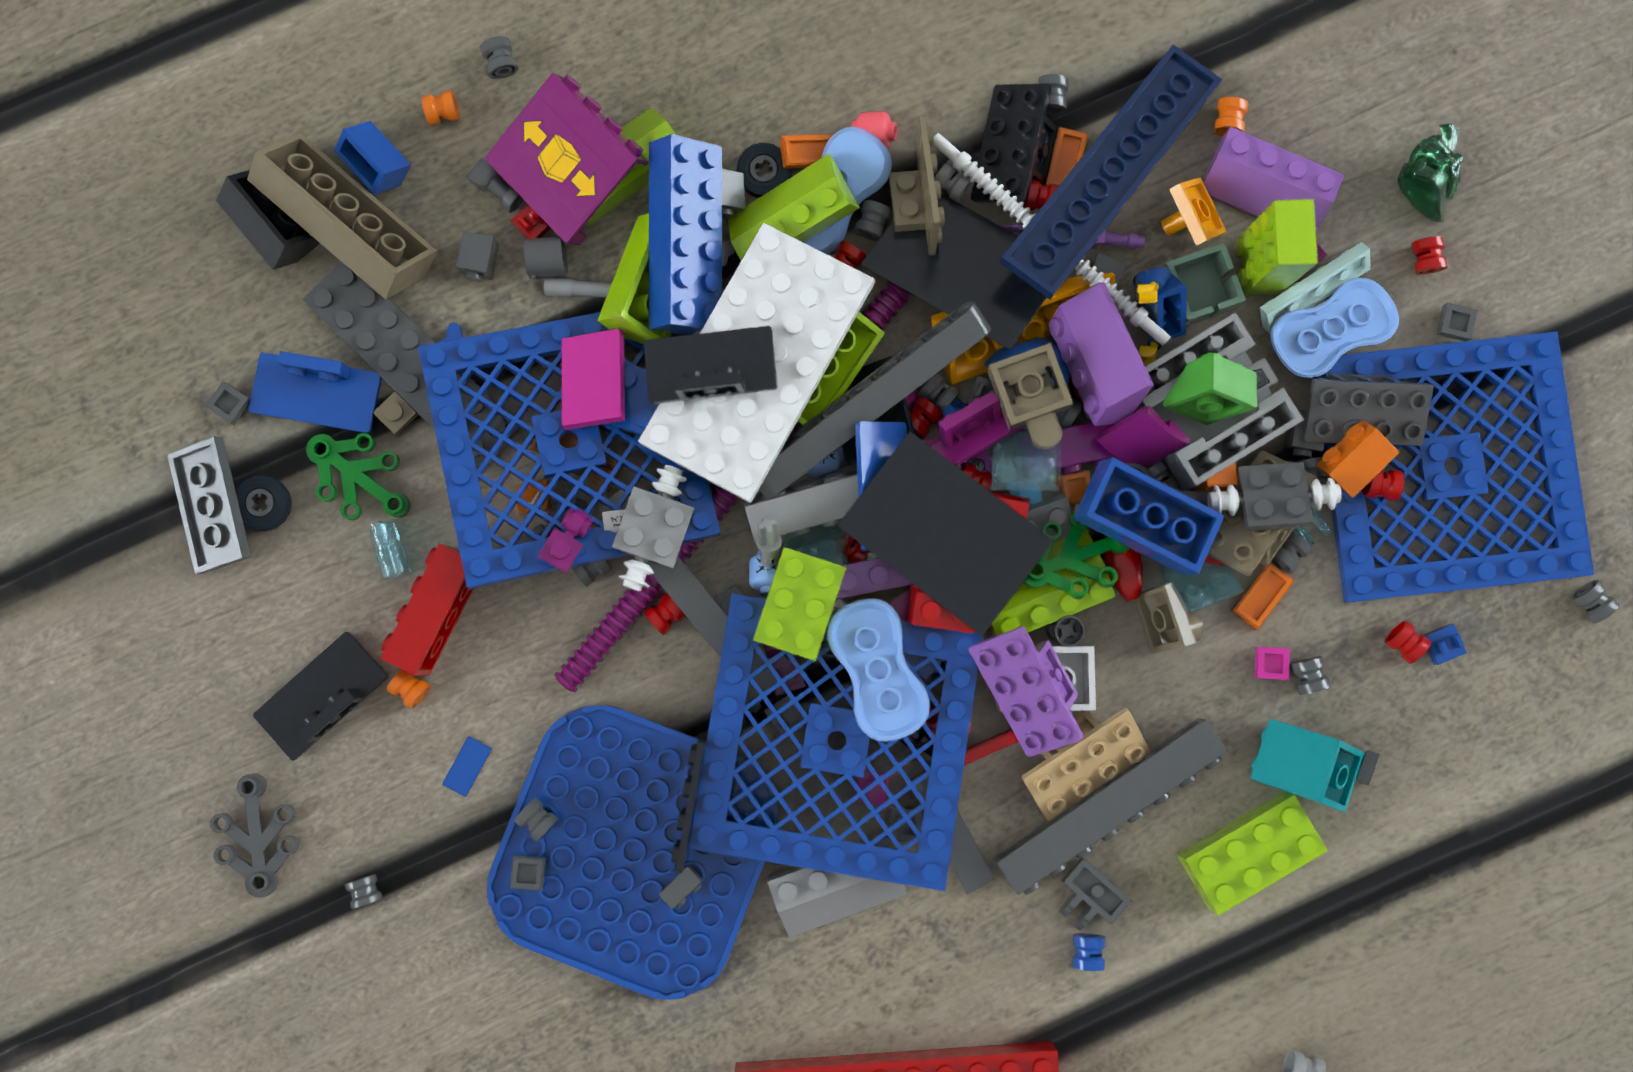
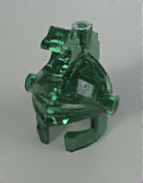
[1397,123,1464,222]

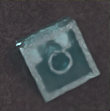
[992,429,1061,492]

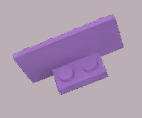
[968,626,1083,757]

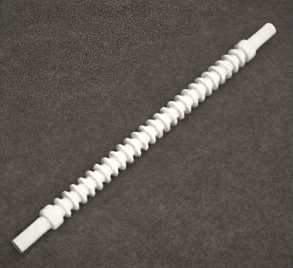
[933,133,1171,346]

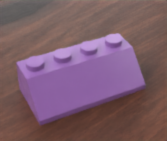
[1203,126,1345,231]
[1048,282,1153,426]

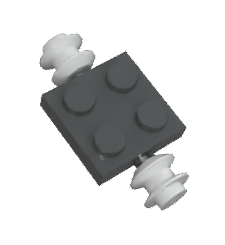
[1207,462,1342,531]

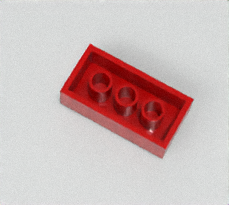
[380,543,474,676]

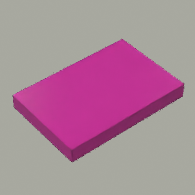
[562,328,625,430]

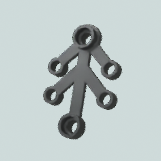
[210,773,299,898]

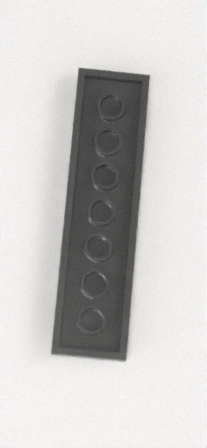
[302,262,521,469]

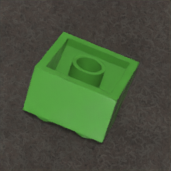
[1163,353,1257,425]

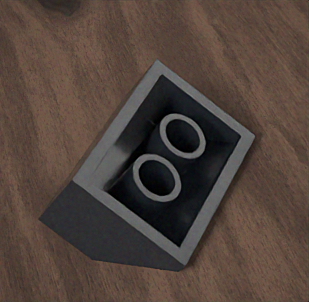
[216,170,320,270]

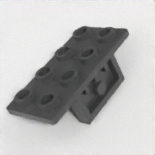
[1302,373,1434,446]

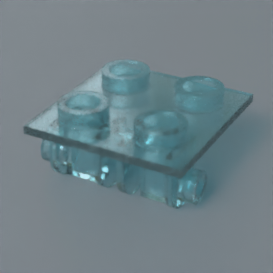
[780,518,848,566]
[1157,563,1244,613]

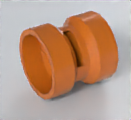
[421,89,461,126]
[1213,97,1248,136]
[386,669,431,710]

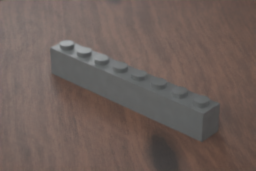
[993,718,1227,895]

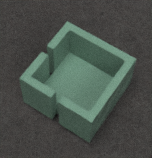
[1162,242,1246,326]

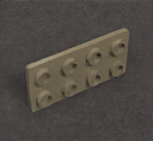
[888,116,945,255]
[1208,451,1317,576]

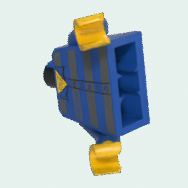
[1133,267,1187,365]

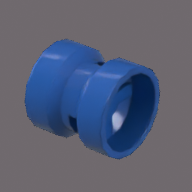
[1072,933,1105,971]

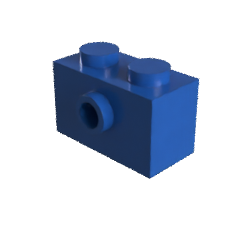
[334,121,411,195]

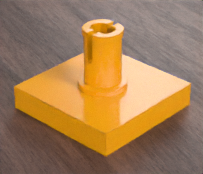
[1161,177,1227,246]

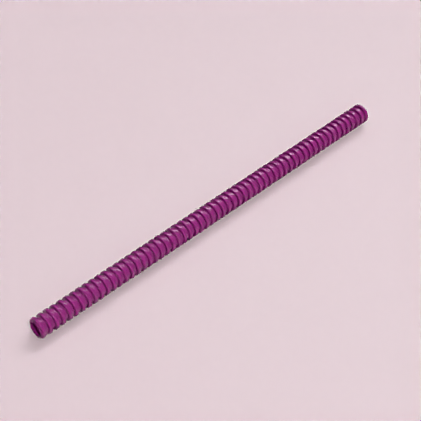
[554,281,913,692]

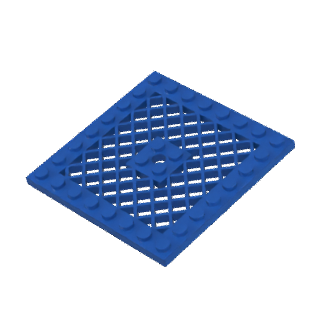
[418,312,721,590]
[1313,332,1594,603]
[689,594,983,891]

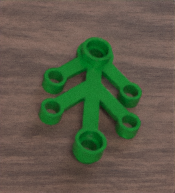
[306,433,411,521]
[1023,512,1130,599]

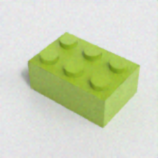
[753,547,847,661]

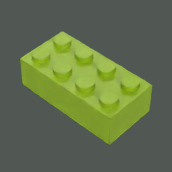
[1235,199,1318,296]
[1177,792,1328,916]

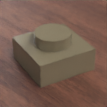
[373,391,419,436]

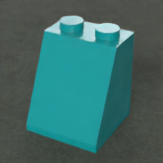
[1250,719,1365,813]

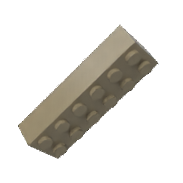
[247,133,437,300]

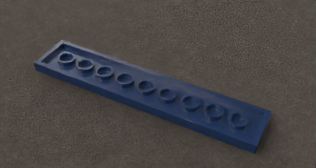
[999,45,1223,300]

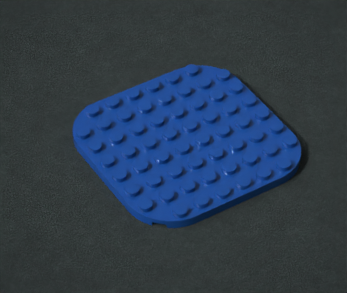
[487,705,779,1000]

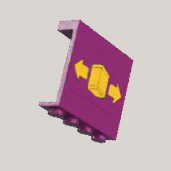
[484,73,649,245]

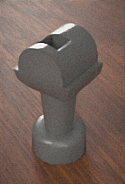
[466,158,524,213]

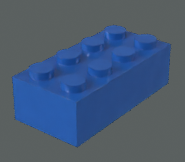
[1073,457,1225,575]

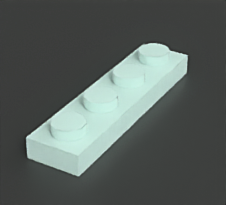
[1260,242,1371,334]

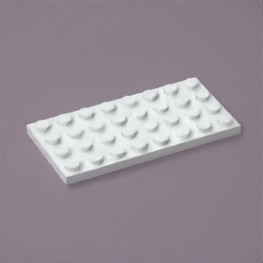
[638,223,875,503]

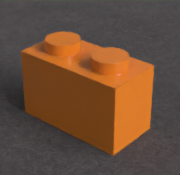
[1316,420,1400,498]

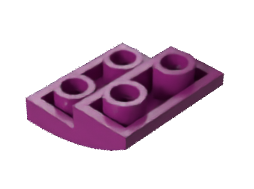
[1097,405,1191,468]

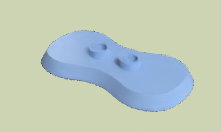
[804,127,892,255]
[1270,278,1399,378]
[827,598,930,741]

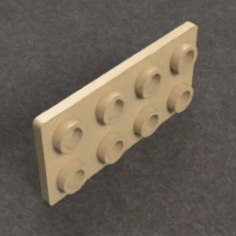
[1021,708,1151,821]

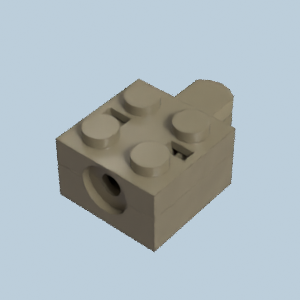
[987,343,1073,450]

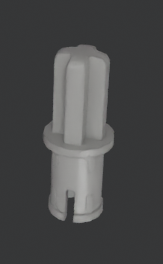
[756,517,782,568]

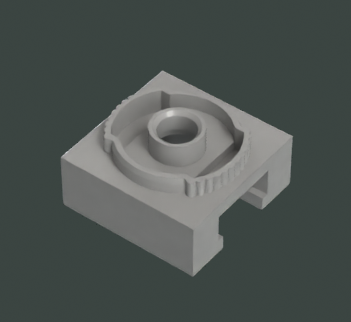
[1134,312,1304,491]

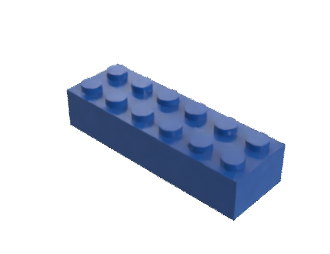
[649,134,722,335]

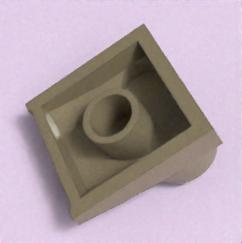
[1135,582,1204,654]

